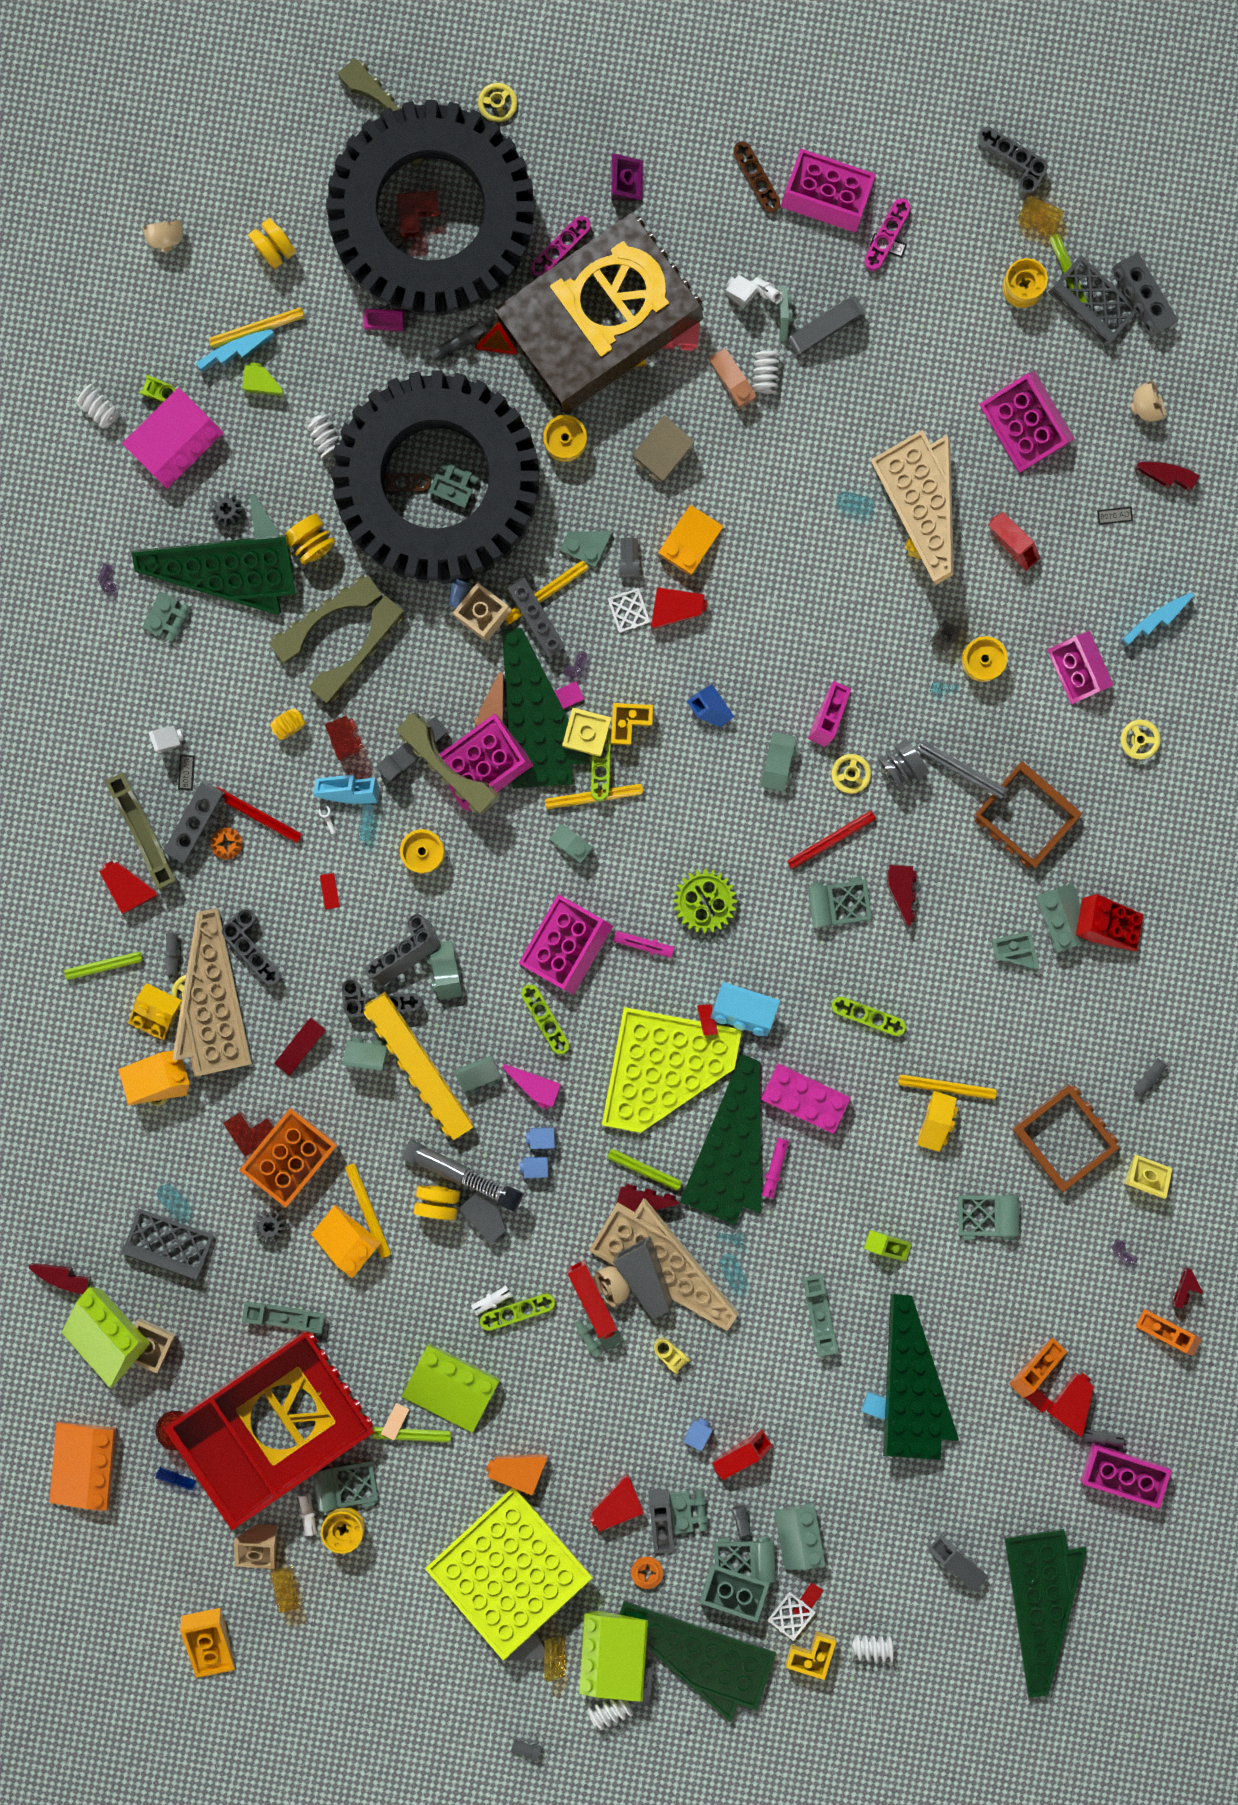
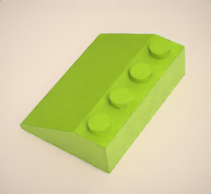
[61,1287,150,1388]
[401,1343,500,1433]
[579,1611,648,1702]

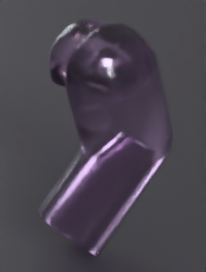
[98,563,116,593]
[564,651,588,678]
[1112,1239,1138,1266]

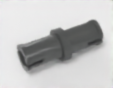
[164,933,180,974]
[1133,1058,1168,1097]
[1082,1428,1125,1448]

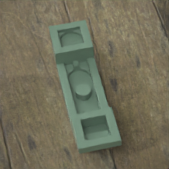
[803,1274,838,1357]
[242,1302,325,1334]

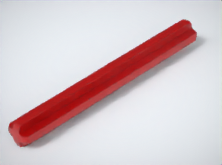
[216,787,302,843]
[787,811,876,869]

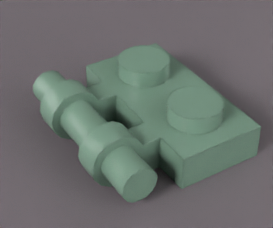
[428,462,479,509]
[142,592,190,642]
[574,1315,624,1357]
[669,1490,708,1534]

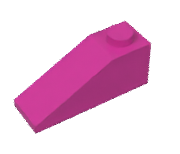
[807,681,851,747]
[503,1064,561,1109]

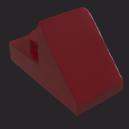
[1172,1266,1204,1308]

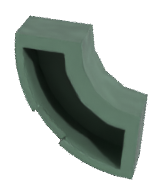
[761,732,798,792]
[427,940,463,1000]

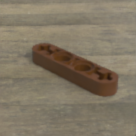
[733,141,780,213]
[384,473,431,492]

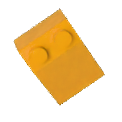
[658,505,724,577]
[118,1050,190,1106]
[311,1204,382,1278]
[180,1608,235,1678]

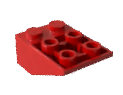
[1076,894,1143,952]

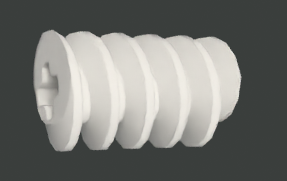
[752,350,780,394]
[76,384,121,428]
[305,414,340,459]
[851,1635,893,1663]
[588,1699,633,1730]

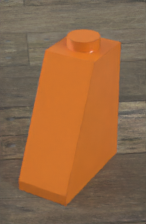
[486,1454,548,1495]

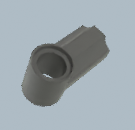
[619,537,639,577]

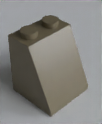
[632,415,695,483]

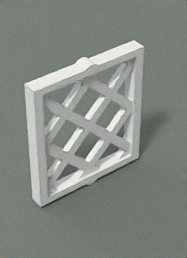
[608,588,650,633]
[767,1591,816,1641]

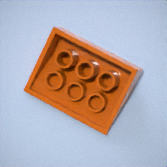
[239,1108,337,1208]
[49,1422,117,1511]

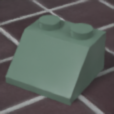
[342,1037,388,1071]
[454,1055,501,1094]

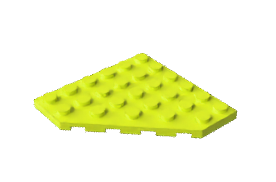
[602,1007,742,1133]

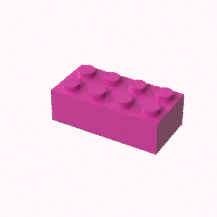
[760,1063,851,1134]
[1080,1443,1172,1509]

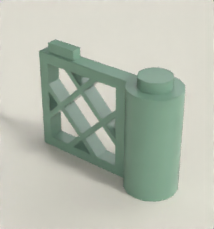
[807,876,872,928]
[959,1195,1019,1240]
[313,1460,378,1515]
[714,1536,776,1583]

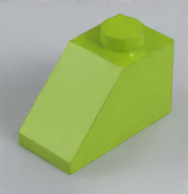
[242,363,284,396]
[864,1230,912,1262]

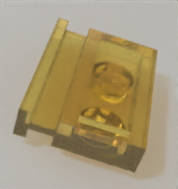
[544,1635,565,1681]

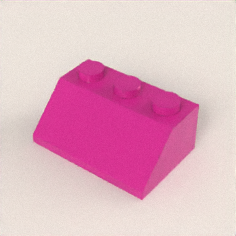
[1047,631,1114,704]

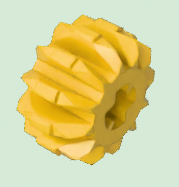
[270,708,306,740]

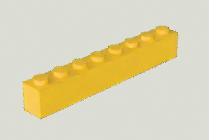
[364,992,474,1140]

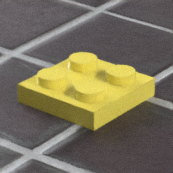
[562,707,611,757]

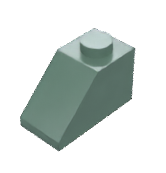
[550,823,593,863]

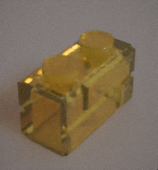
[1017,195,1065,237]
[270,1566,300,1613]

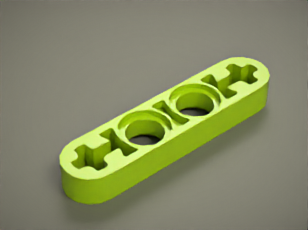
[591,728,611,802]
[521,984,569,1054]
[831,997,906,1036]
[480,1293,555,1331]

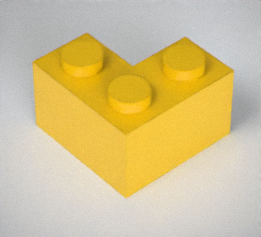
[611,703,653,745]
[917,1091,958,1152]
[785,1631,837,1680]

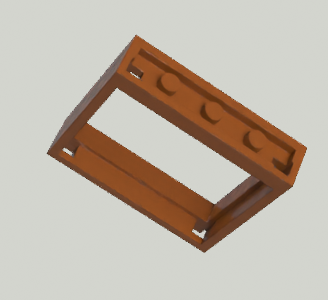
[973,761,1083,868]
[1011,1084,1119,1192]

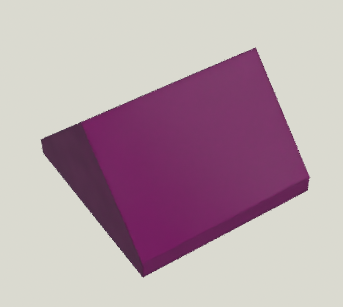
[611,154,643,201]

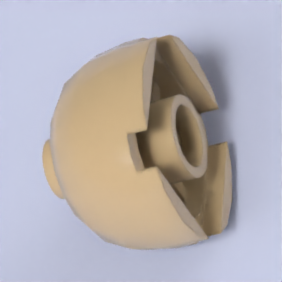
[142,220,183,252]
[1130,380,1166,422]
[594,1266,630,1308]

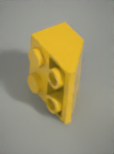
[128,983,182,1041]

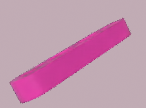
[865,198,910,271]
[531,216,591,278]

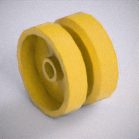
[247,218,297,270]
[543,415,587,462]
[961,636,1008,682]
[400,829,445,874]
[413,1185,460,1220]

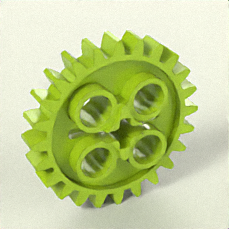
[673,869,738,934]

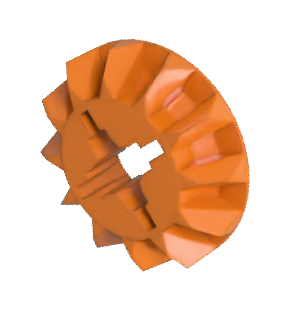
[210,828,243,859]
[631,1556,663,1589]

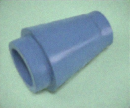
[448,578,471,608]

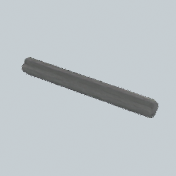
[918,741,1007,799]

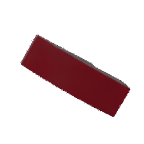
[1134,462,1200,492]
[274,1017,327,1076]
[29,1263,91,1294]

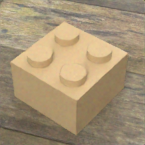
[453,582,512,642]
[134,1318,176,1373]

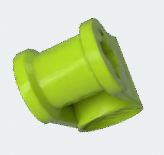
[139,375,176,403]

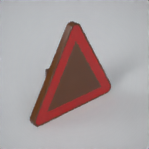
[475,321,518,355]

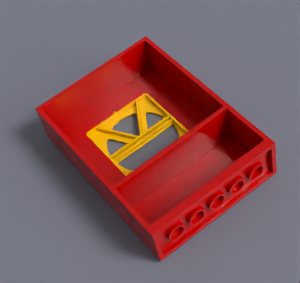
[163,1331,374,1530]

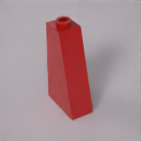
[567,1260,617,1339]

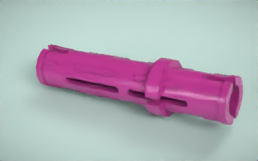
[614,930,675,958]
[761,1137,790,1199]

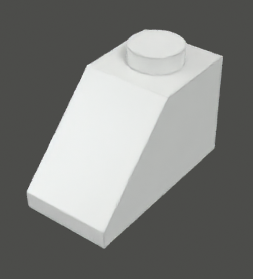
[725,275,758,309]
[149,726,184,753]

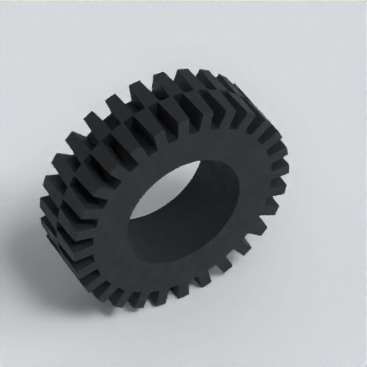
[326,100,535,316]
[331,370,540,584]

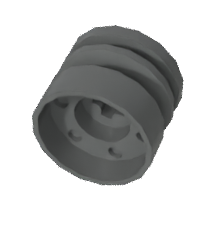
[877,739,929,793]

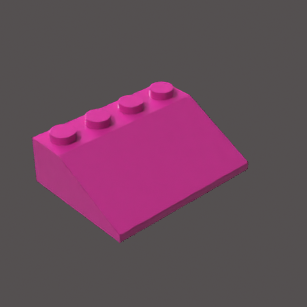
[781,149,876,233]
[979,371,1075,473]
[122,387,224,489]
[440,713,533,812]
[519,894,613,995]

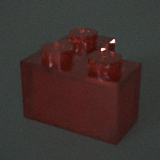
[397,190,440,238]
[324,715,365,763]
[223,1111,275,1157]

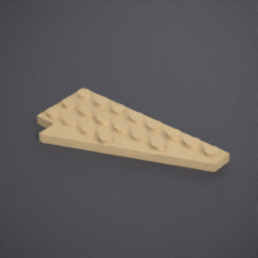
[871,430,954,585]
[173,908,251,1077]
[589,1198,738,1331]

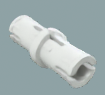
[752,277,783,304]
[471,1286,512,1316]
[298,1493,317,1536]

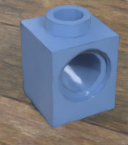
[526,1127,555,1149]
[520,1156,548,1178]
[683,1418,713,1451]

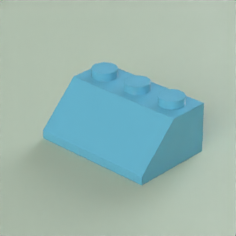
[710,982,780,1036]

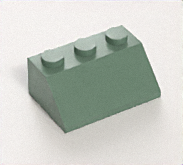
[1035,883,1088,952]
[774,1503,825,1570]
[699,1564,770,1622]

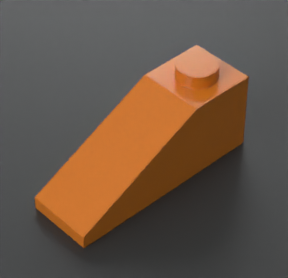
[1135,1309,1202,1356]
[1009,1338,1067,1398]

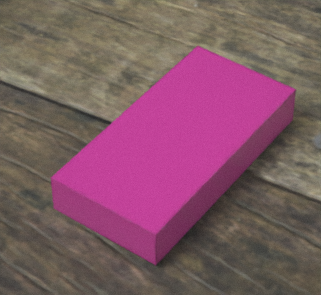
[364,308,405,332]
[555,681,584,709]

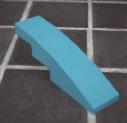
[196,329,275,372]
[1121,592,1194,646]

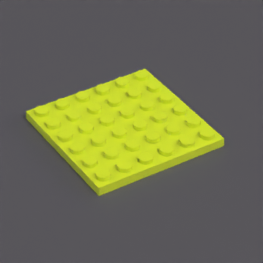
[425,1488,593,1660]

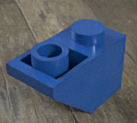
[687,684,735,727]

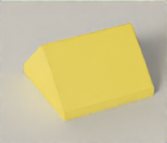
[1124,1154,1172,1199]

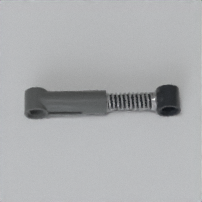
[401,1139,524,1212]

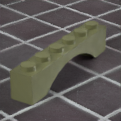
[337,58,428,169]
[270,575,383,664]
[308,596,405,704]
[397,713,501,814]
[105,772,178,890]

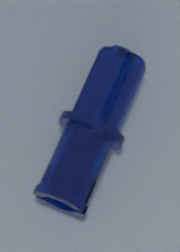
[155,1467,196,1490]

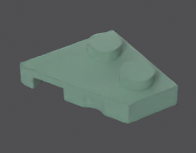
[779,285,792,341]
[560,531,612,568]
[991,931,1039,969]

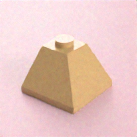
[234,1524,277,1569]

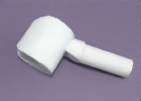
[318,806,336,834]

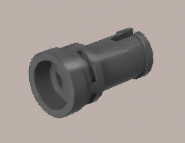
[731,1505,751,1536]
[511,1739,542,1762]

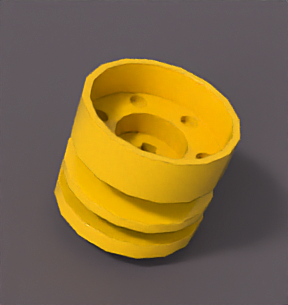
[1002,258,1048,308]
[284,513,336,565]
[320,1507,365,1554]

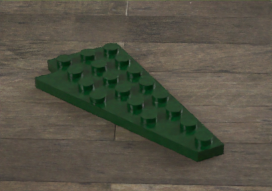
[131,535,297,615]
[502,628,590,789]
[680,1054,761,1225]
[883,1294,959,1460]
[1004,1529,1086,1698]
[619,1600,776,1722]

